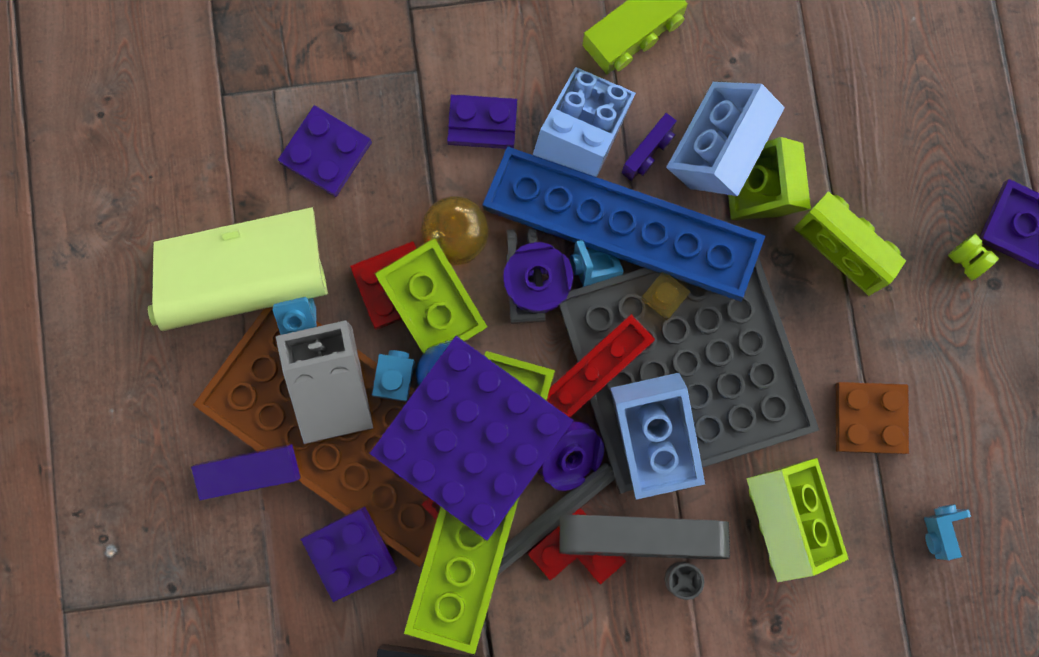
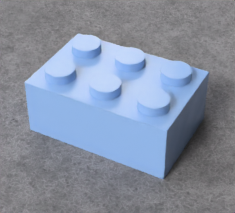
[666,82,785,196]

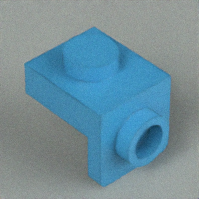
[570,240,623,287]
[273,297,317,335]
[372,350,416,402]
[924,504,971,560]

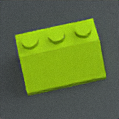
[794,191,906,296]
[746,458,849,582]

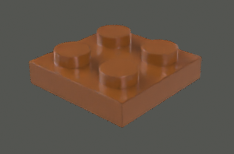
[836,382,909,454]

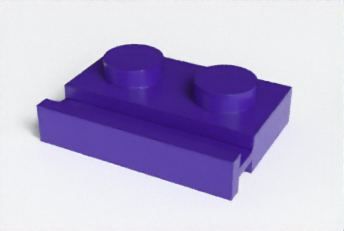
[447,94,517,149]

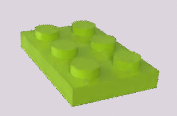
[374,238,488,354]

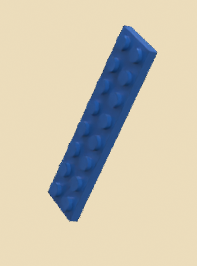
[482,146,765,302]

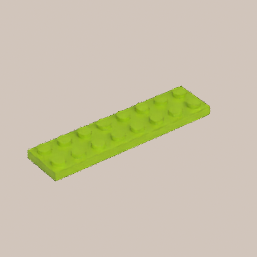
[404,351,555,655]

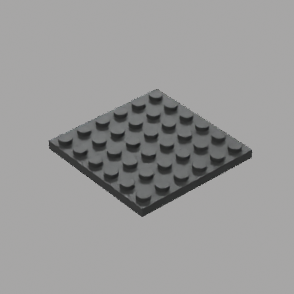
[559,256,819,494]

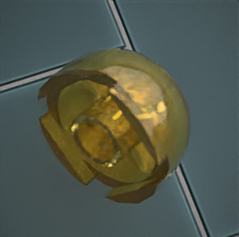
[421,196,489,266]

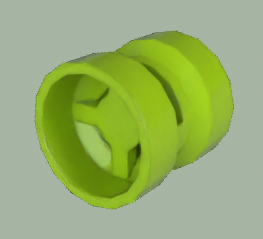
[948,233,999,281]

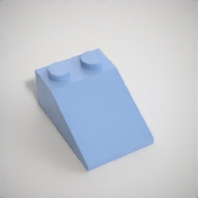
[610,373,705,500]

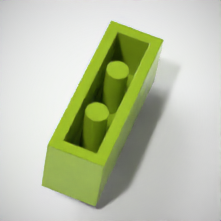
[582,0,688,75]

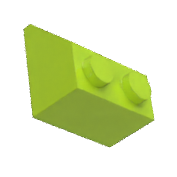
[728,137,811,220]

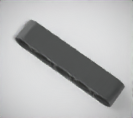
[559,515,730,560]

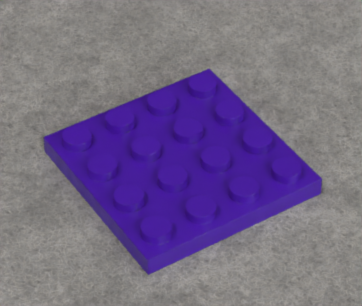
[369,336,574,541]

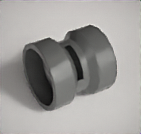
[664,562,704,600]

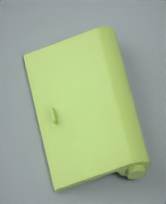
[148,207,328,331]

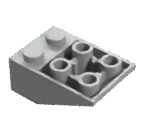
[275,320,374,444]

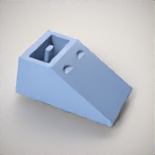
[533,67,636,177]

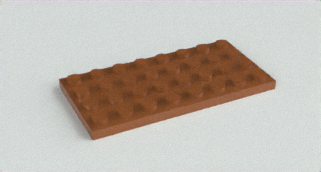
[193,307,436,567]

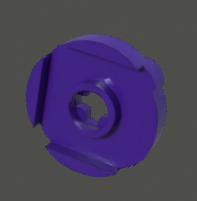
[503,242,573,313]
[537,422,604,491]

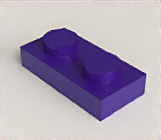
[622,113,677,181]

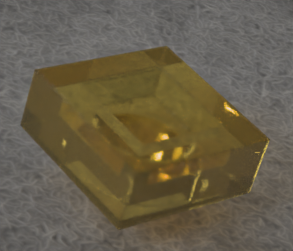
[641,272,690,320]

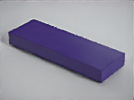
[191,444,301,500]

